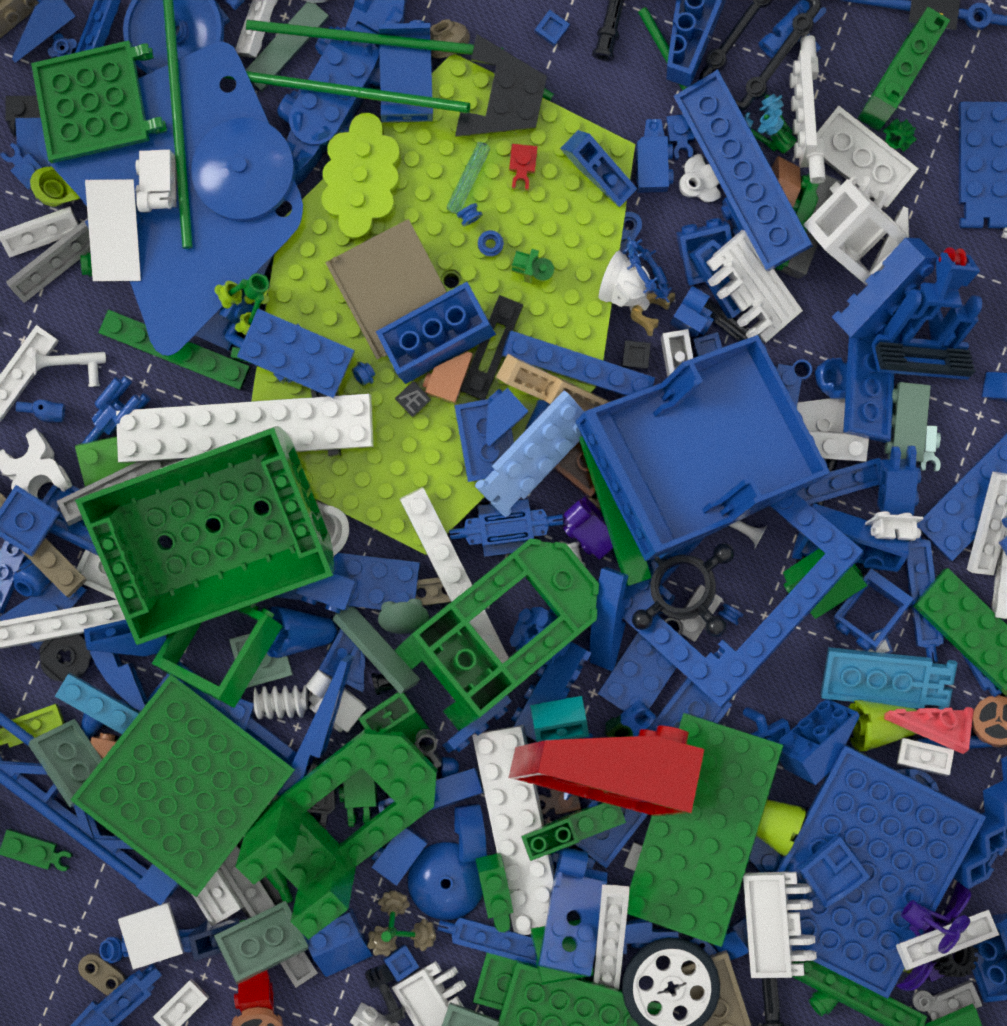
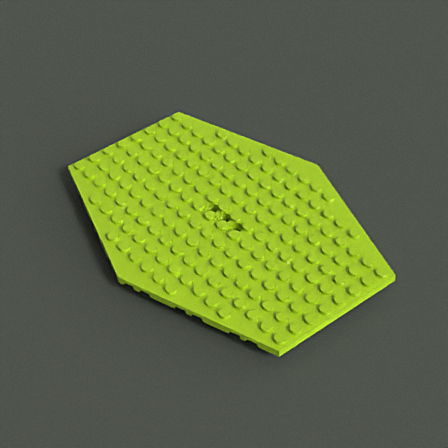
[251,54,635,555]

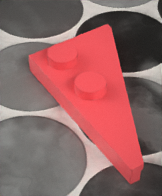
[884,707,973,754]

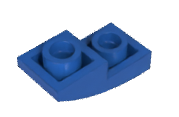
[455,804,487,863]

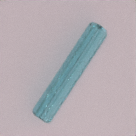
[447,142,490,214]

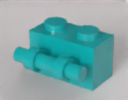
[530,696,589,742]

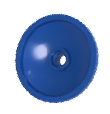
[408,842,483,920]

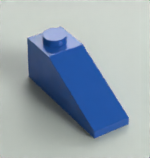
[12,0,75,63]
[560,130,637,207]
[84,619,167,656]

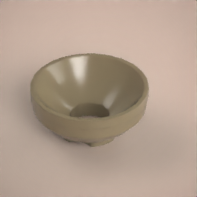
[430,19,470,58]

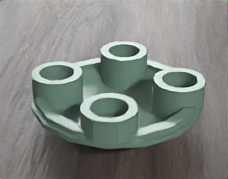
[378,599,429,634]

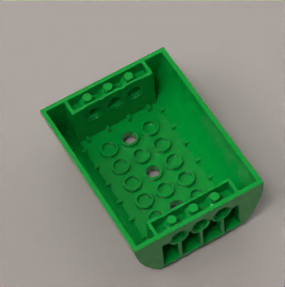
[75,426,334,645]

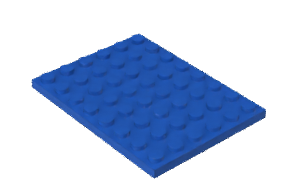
[776,744,986,999]

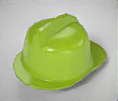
[30,166,80,207]

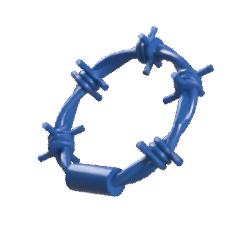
[623,236,672,303]

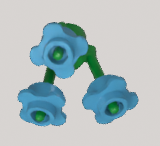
[744,94,797,154]

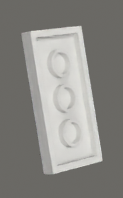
[816,106,918,209]

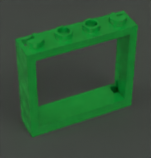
[857,7,950,132]
[152,604,283,708]

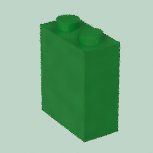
[783,549,867,619]

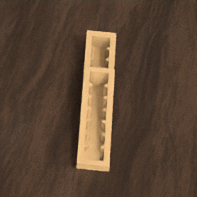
[496,354,610,411]

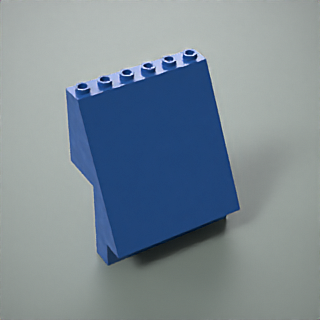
[575,335,830,561]

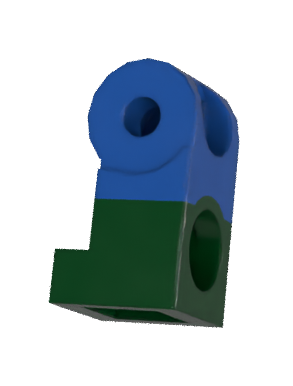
[605,701,656,738]

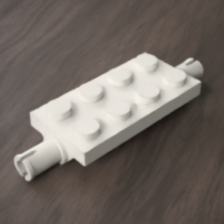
[790,35,825,184]

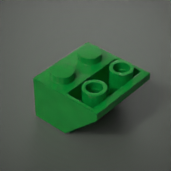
[358,692,430,744]

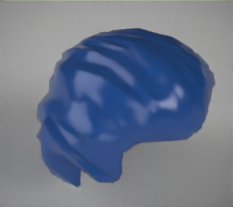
[815,358,847,399]

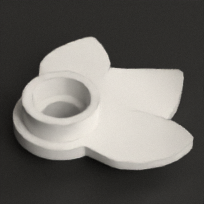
[679,154,721,202]

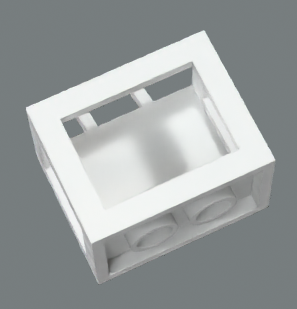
[803,176,909,286]

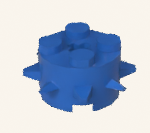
[510,607,571,666]

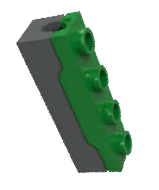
[774,173,841,279]

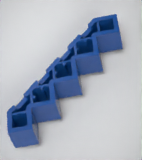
[953,756,1007,889]

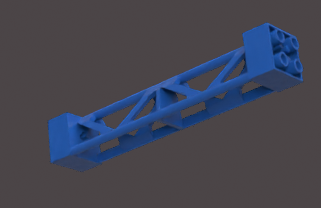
[0,712,179,905]

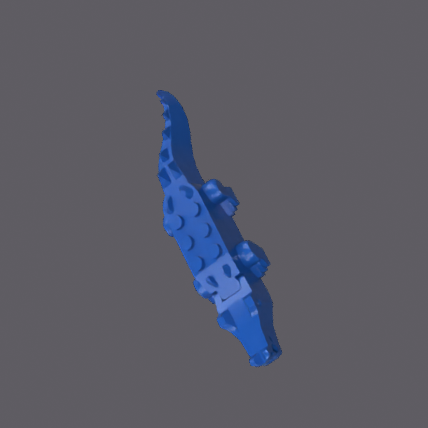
[277,0,407,186]

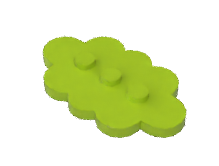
[321,113,401,240]

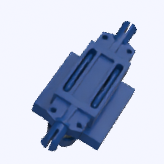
[449,499,563,557]

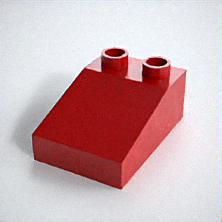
[508,726,704,816]

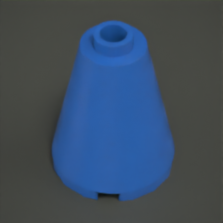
[267,606,337,658]

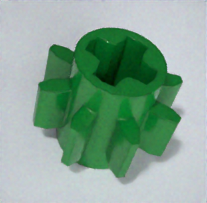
[884,119,917,152]

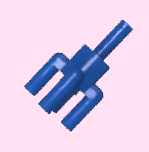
[81,376,151,444]

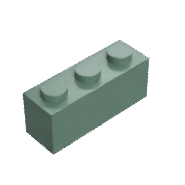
[885,382,931,464]

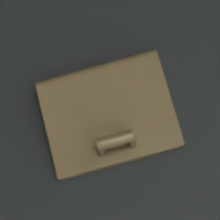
[325,219,447,359]

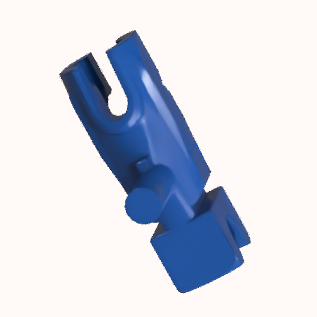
[758,0,826,59]

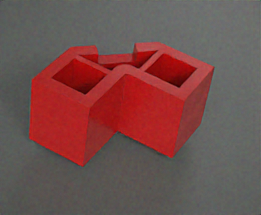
[234,969,274,1014]

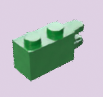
[339,768,378,827]
[475,853,514,933]

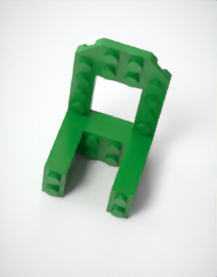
[394,538,599,731]
[235,729,437,940]

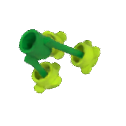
[214,273,269,335]

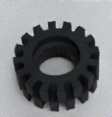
[932,944,978,977]

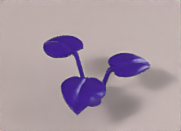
[896,881,971,991]

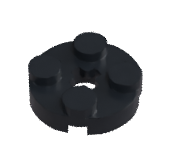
[39,634,92,682]

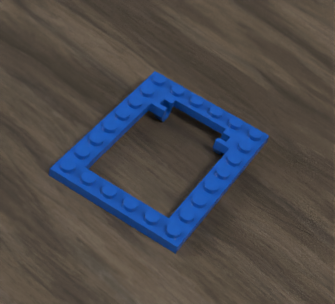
[623,493,864,708]

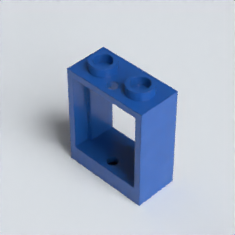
[833,568,914,652]

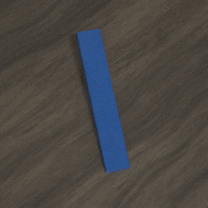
[277,654,354,796]

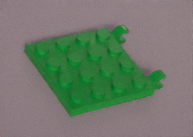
[31,40,167,163]

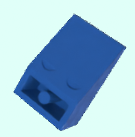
[777,699,860,785]

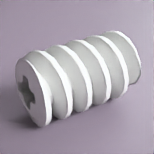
[254,685,308,719]

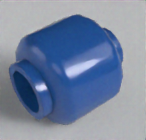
[13,559,51,597]

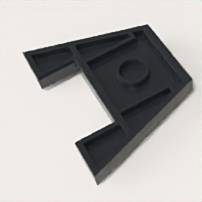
[455,34,547,137]

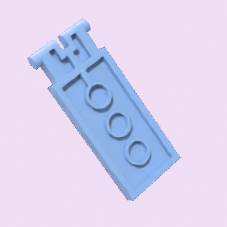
[475,391,584,517]

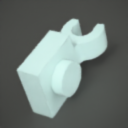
[919,426,941,471]

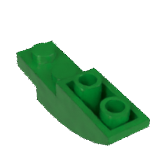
[521,803,626,861]

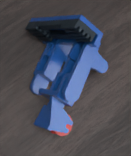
[871,247,982,380]

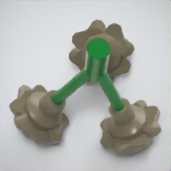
[367,890,436,957]

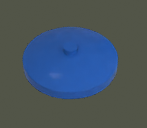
[123,0,224,74]
[191,118,295,222]

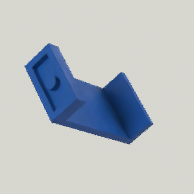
[378,20,433,122]

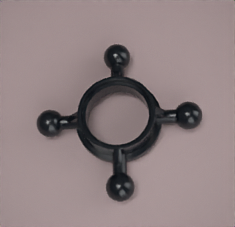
[632,543,734,637]

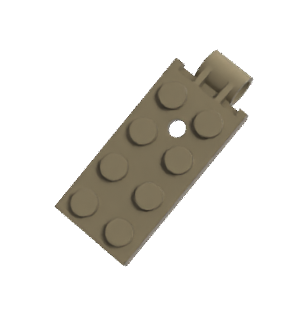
[681,950,751,1026]

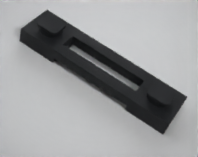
[460,295,523,400]

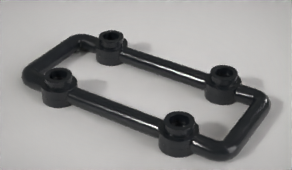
[699,0,821,111]

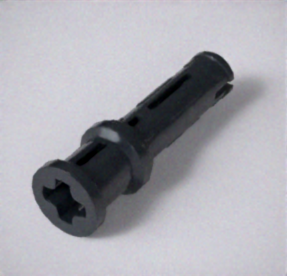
[592,0,625,62]

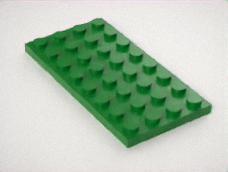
[627,713,784,947]

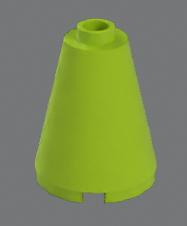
[849,700,917,752]
[757,800,806,856]

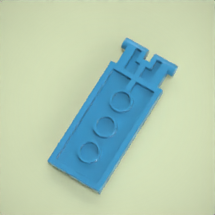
[821,647,958,710]

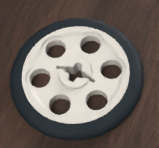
[622,938,720,1026]

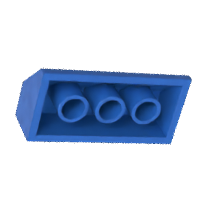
[376,282,496,384]

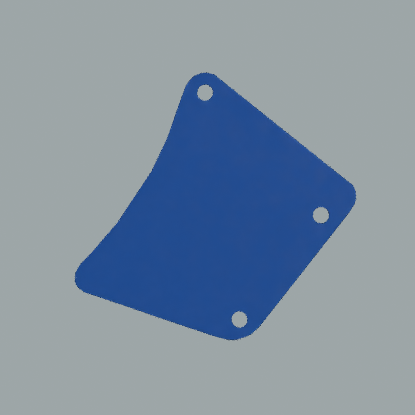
[37,41,303,356]

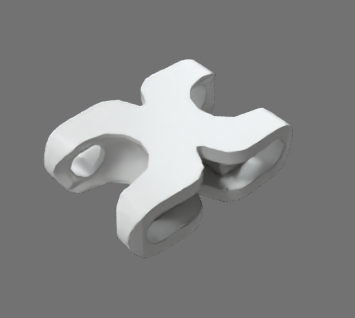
[0,428,72,498]

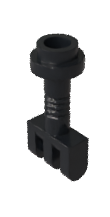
[365,964,405,1024]

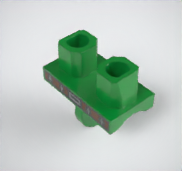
[512,249,554,283]

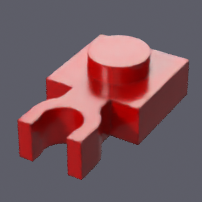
[509,144,538,191]

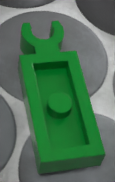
[0,829,73,871]

